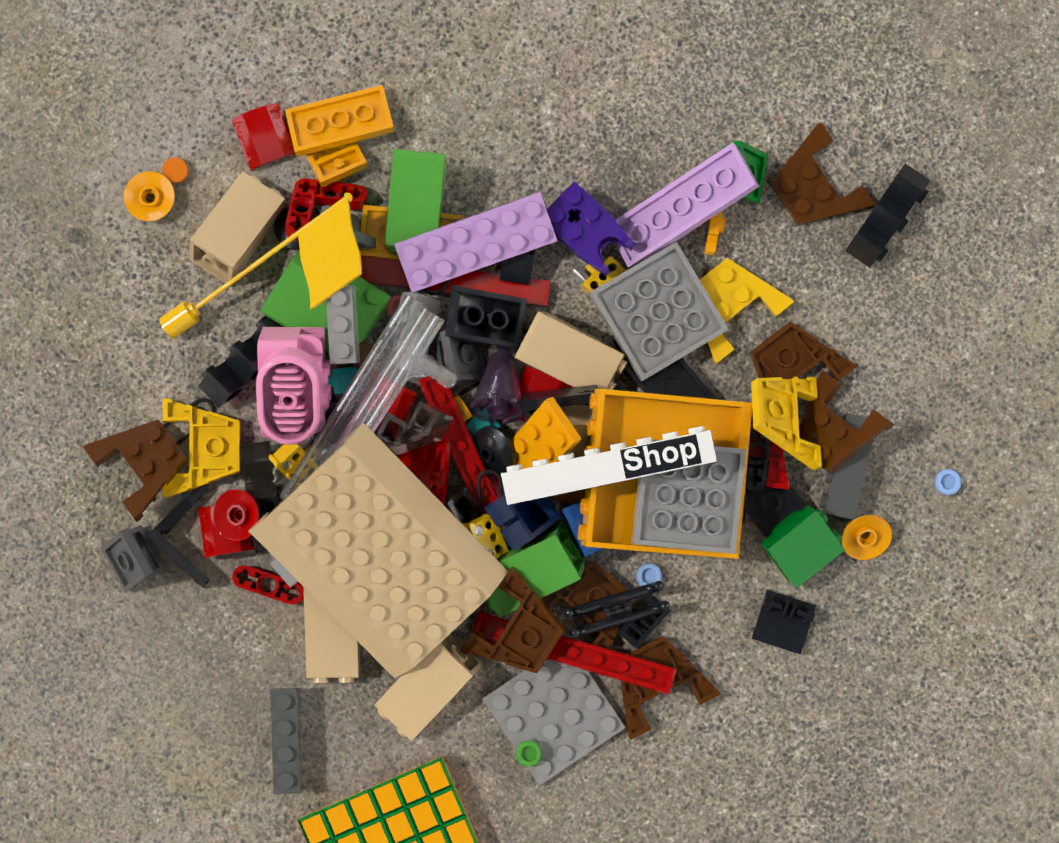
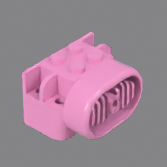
[256,327,331,445]

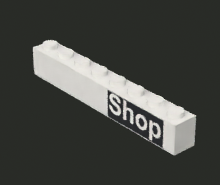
[501,426,717,505]

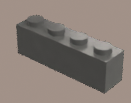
[819,413,872,521]
[270,688,303,794]

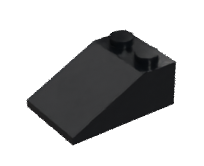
[445,285,527,353]

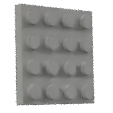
[588,242,729,382]
[631,440,746,554]
[482,659,626,786]

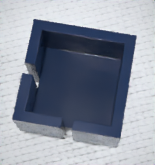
[484,493,562,551]

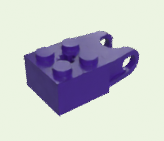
[546,181,635,276]

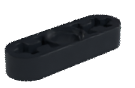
[745,417,770,491]

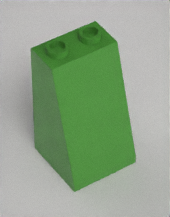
[385,149,447,255]
[486,518,586,618]

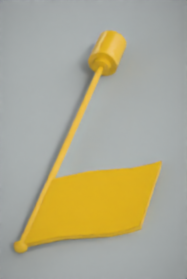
[159,193,362,339]

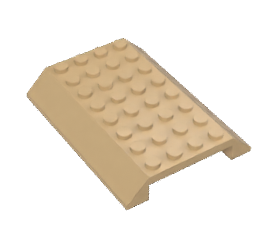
[249,422,508,678]

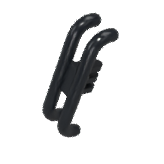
[564,581,670,638]

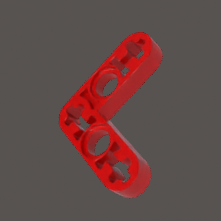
[286,178,367,241]
[232,565,304,605]

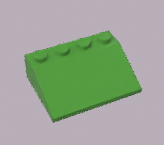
[260,249,391,366]

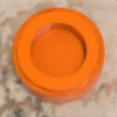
[162,157,189,184]

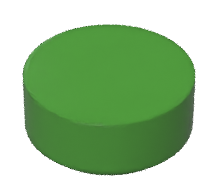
[516,740,542,767]

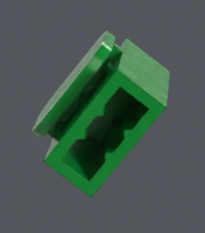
[760,505,845,589]

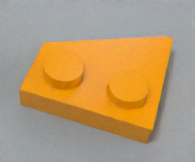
[305,143,368,187]

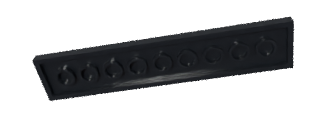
[604,335,807,538]

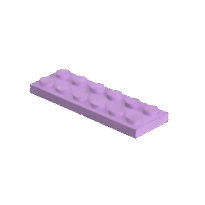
[615,143,760,268]
[394,192,557,293]

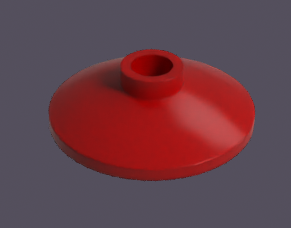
[213,489,260,541]

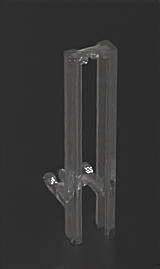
[280,294,457,500]

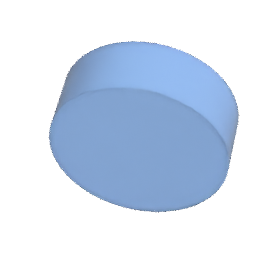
[934,469,961,495]
[636,563,662,586]

